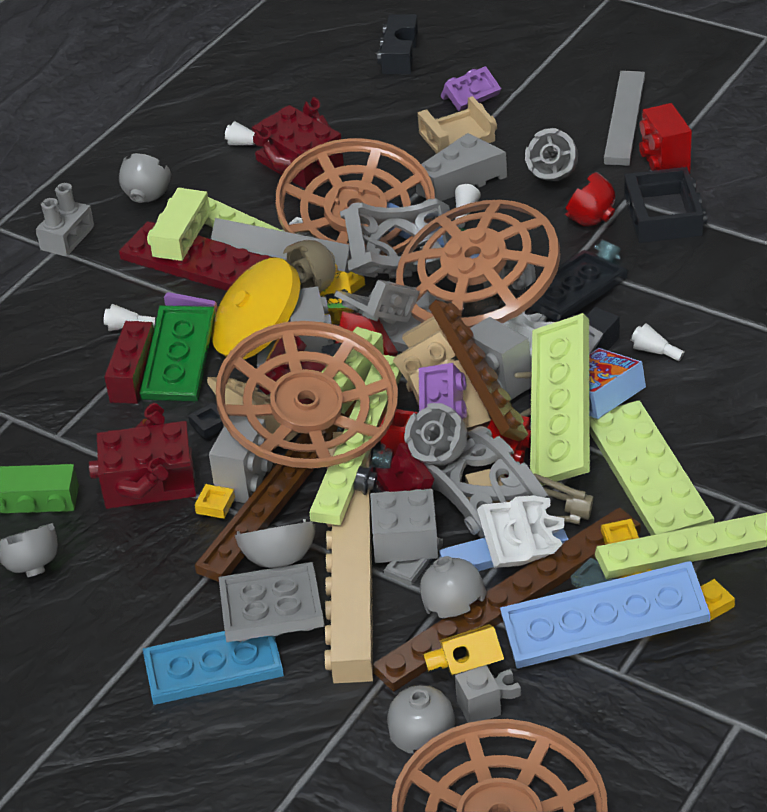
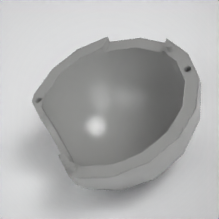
[234,519,315,568]

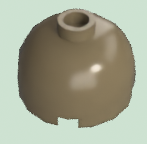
[283,240,336,293]

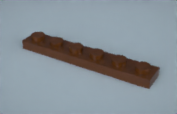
[429,299,528,442]

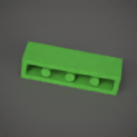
[0,464,79,513]

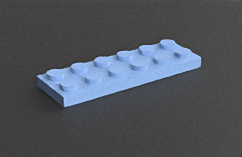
[500,561,710,669]

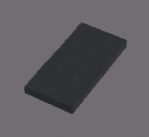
[516,250,628,322]

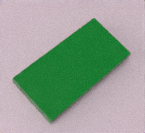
[140,305,215,401]

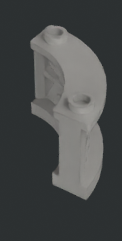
[340,199,452,278]
[423,426,548,538]

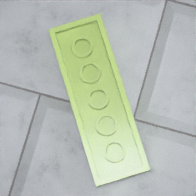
[530,313,590,486]
[589,400,714,535]

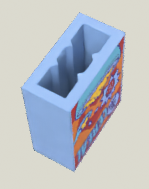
[589,348,646,419]

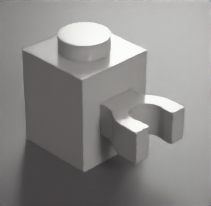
[455,665,521,723]

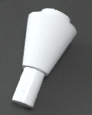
[225,121,255,145]
[455,184,481,228]
[104,304,156,331]
[631,323,684,361]

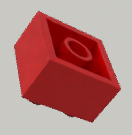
[639,103,692,174]

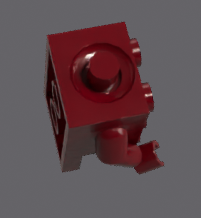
[252,97,344,189]
[89,403,196,509]

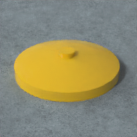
[211,258,300,359]

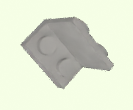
[334,280,420,325]

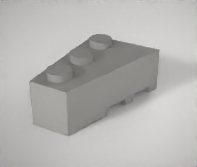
[416,133,507,201]

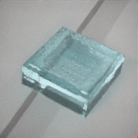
[571,558,616,588]

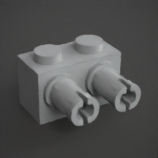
[36,183,94,256]

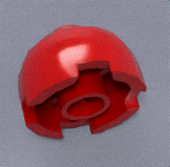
[565,172,616,227]

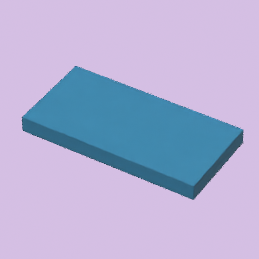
[143,631,284,705]

